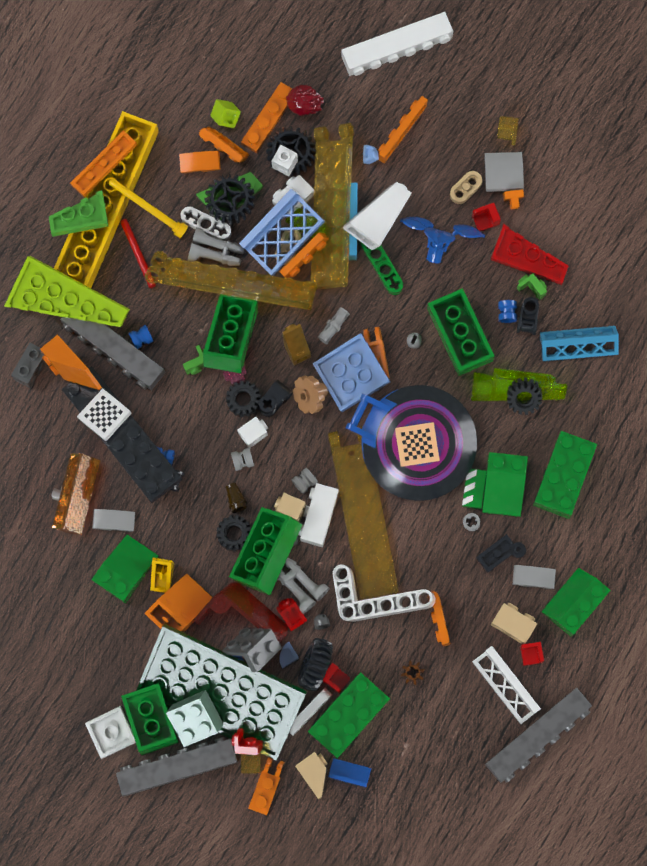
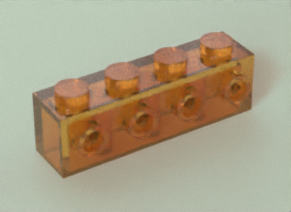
[52,453,100,535]

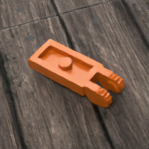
[199,126,249,163]
[363,327,390,378]
[427,591,451,646]
[248,757,284,815]

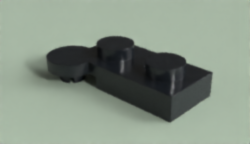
[476,534,526,573]

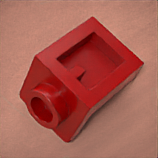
[276,598,307,631]
[232,728,263,755]

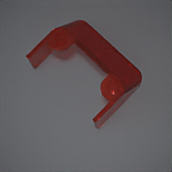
[193,582,288,644]

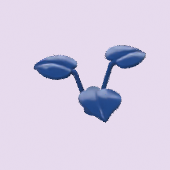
[400,217,485,263]

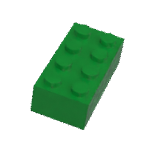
[427,288,494,376]
[203,292,258,373]
[533,431,597,519]
[229,507,302,595]
[308,672,390,759]

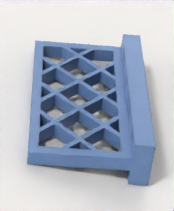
[239,189,325,276]

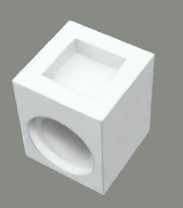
[272,145,298,176]
[237,417,268,448]

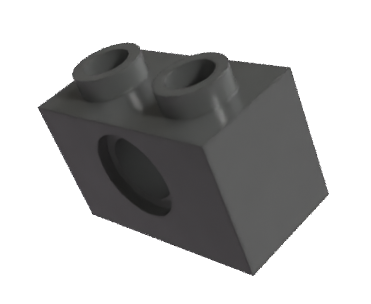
[11,343,46,389]

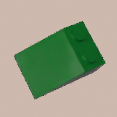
[482,452,528,517]
[91,535,159,604]
[121,683,179,755]

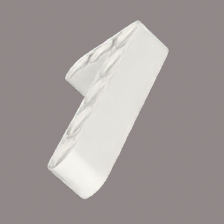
[333,565,436,622]

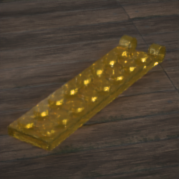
[311,123,354,290]
[145,251,317,310]
[328,426,399,600]

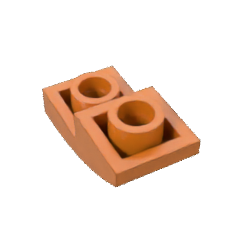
[179,151,221,173]

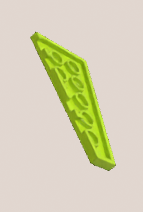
[4,256,130,327]

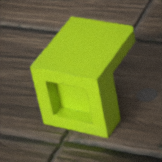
[210,99,241,128]

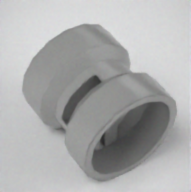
[231,448,254,471]
[291,468,318,494]

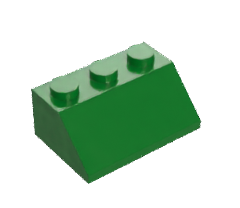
[541,568,611,637]

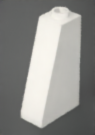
[343,182,411,250]

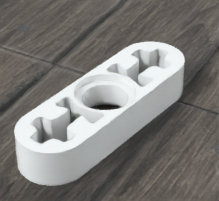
[181,207,231,241]
[289,688,332,736]

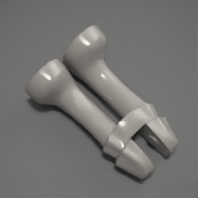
[188,227,244,266]
[277,558,330,614]

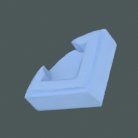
[363,145,379,164]
[280,642,299,669]

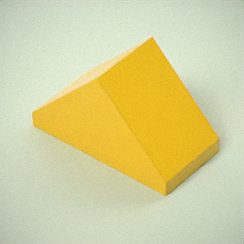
[150,558,174,593]

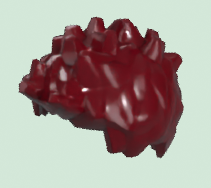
[286,84,324,116]

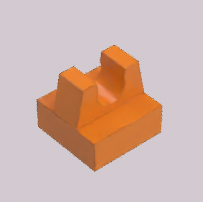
[503,189,524,209]

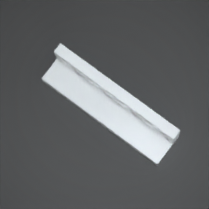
[472,646,541,724]

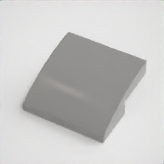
[484,152,524,192]

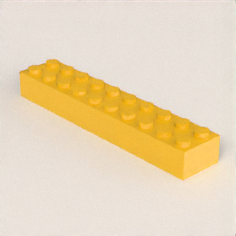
[54,111,159,288]

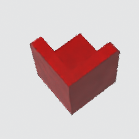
[472,202,501,231]
[520,642,544,666]
[323,663,350,694]

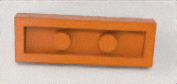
[279,232,329,277]

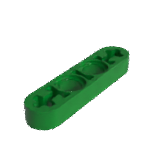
[358,240,403,295]

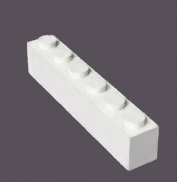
[341,12,453,76]

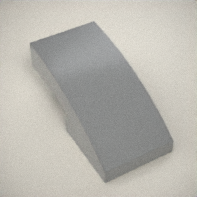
[92,509,135,532]
[512,565,556,589]

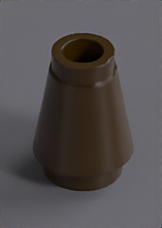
[225,483,247,513]

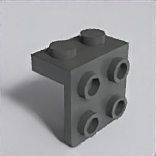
[222,627,281,672]

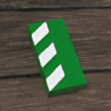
[462,469,486,509]

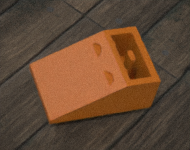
[145,573,215,633]

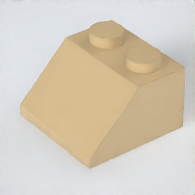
[296,752,327,800]

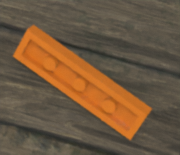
[241,82,292,153]
[378,96,428,164]
[70,131,137,198]

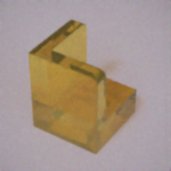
[498,116,519,145]
[241,753,261,774]

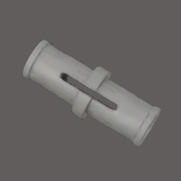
[318,307,350,344]

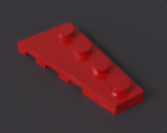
[491,224,569,285]

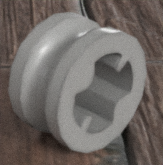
[463,513,480,531]

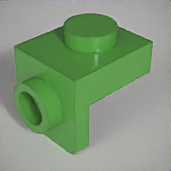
[517,274,547,300]
[183,345,204,375]

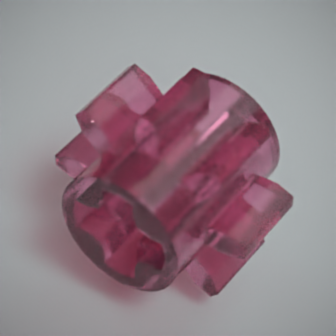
[223,365,247,385]

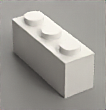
[298,483,339,547]

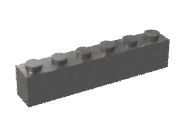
[60,317,165,391]
[485,688,592,783]
[116,737,238,796]

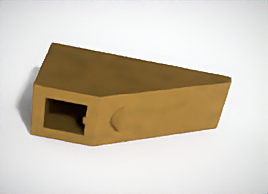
[282,324,311,365]

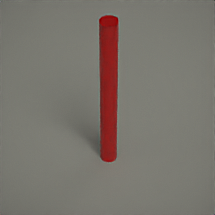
[120,219,156,288]

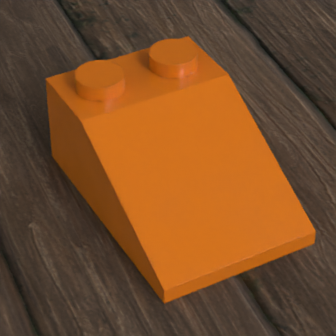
[40,335,102,390]

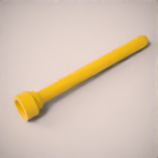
[109,179,188,238]

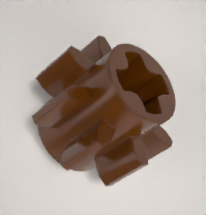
[401,661,425,685]

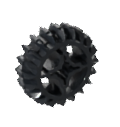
[266,126,316,177]
[204,174,256,225]
[298,638,333,691]

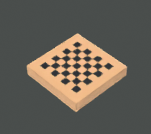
[395,422,440,467]

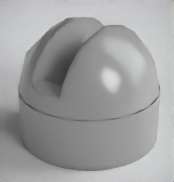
[407,333,422,349]

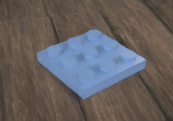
[312,333,390,412]

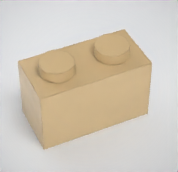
[274,493,306,523]
[491,603,537,645]

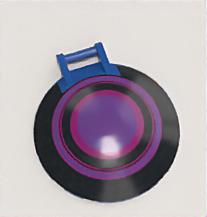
[345,385,477,501]

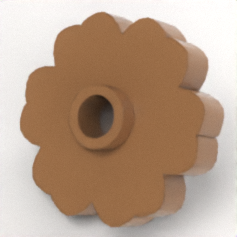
[293,375,328,414]

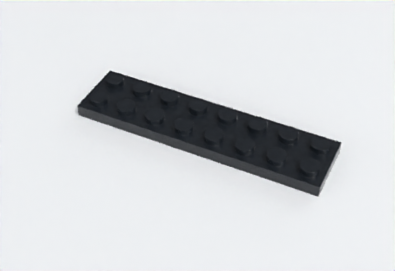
[62,366,182,503]

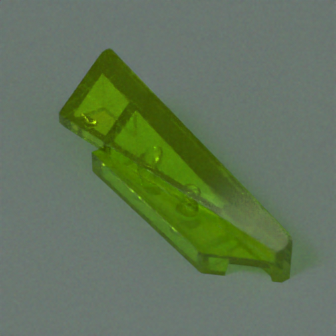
[471,368,567,401]

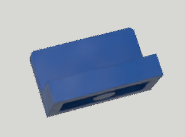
[328,758,371,788]

